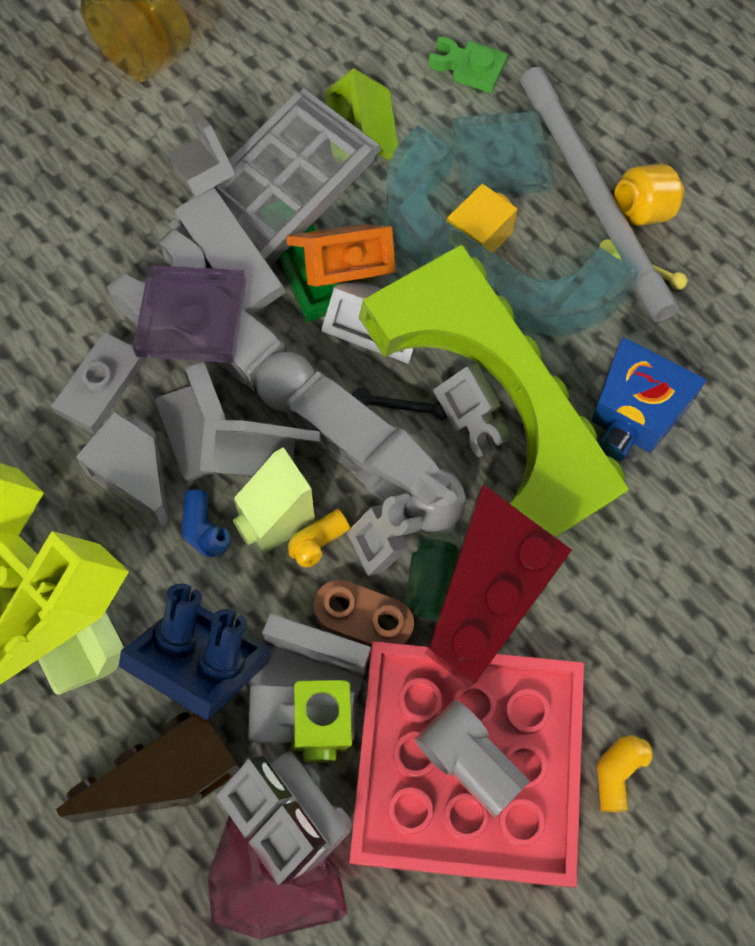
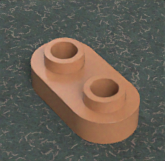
[314,580,414,648]

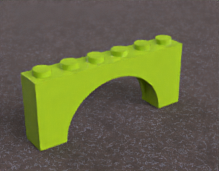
[359,244,629,538]

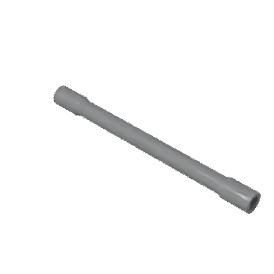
[520,67,679,322]

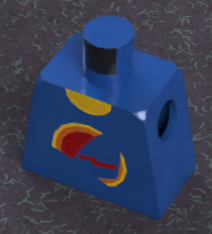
[591,337,707,461]

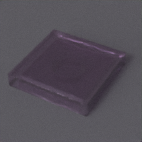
[133,265,246,363]

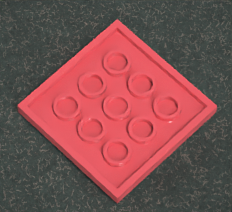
[349,641,584,888]

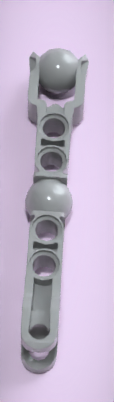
[107,230,466,534]

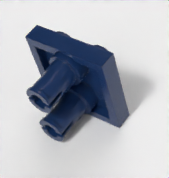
[118,583,272,721]

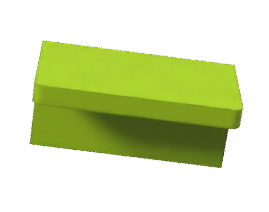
[324,68,400,166]

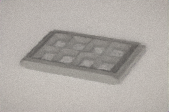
[168,88,381,267]

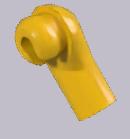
[288,508,351,567]

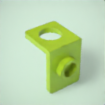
[289,680,352,763]

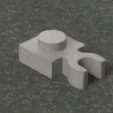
[433,364,511,457]
[347,493,423,576]

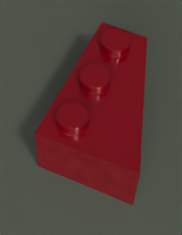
[425,484,572,687]

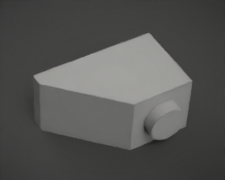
[76,412,169,528]

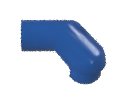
[181,490,231,557]

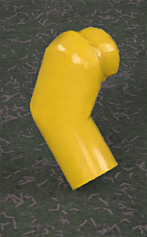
[597,735,653,812]

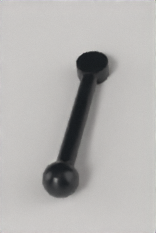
[352,388,447,420]

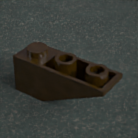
[55,711,240,822]

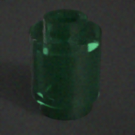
[404,539,458,620]

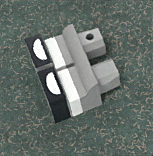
[216,751,353,886]

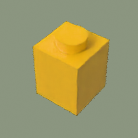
[444,183,518,264]

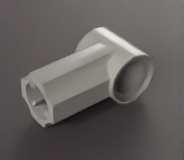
[248,685,356,743]
[414,700,530,818]

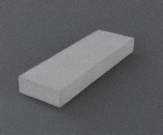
[174,187,286,316]

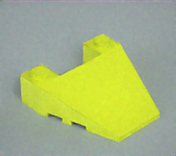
[0,463,129,685]

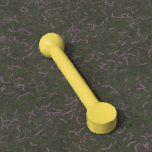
[599,239,688,290]

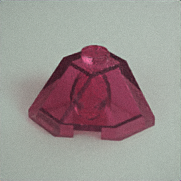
[208,815,348,940]

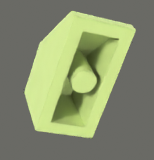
[233,447,315,554]

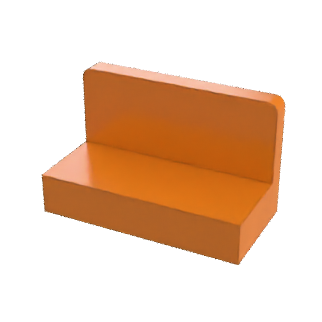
[286,224,396,286]

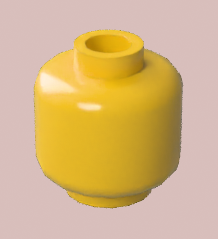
[614,163,684,226]

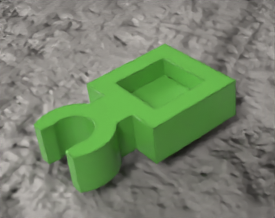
[428,37,508,94]

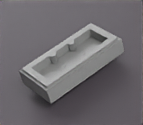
[51,332,147,434]

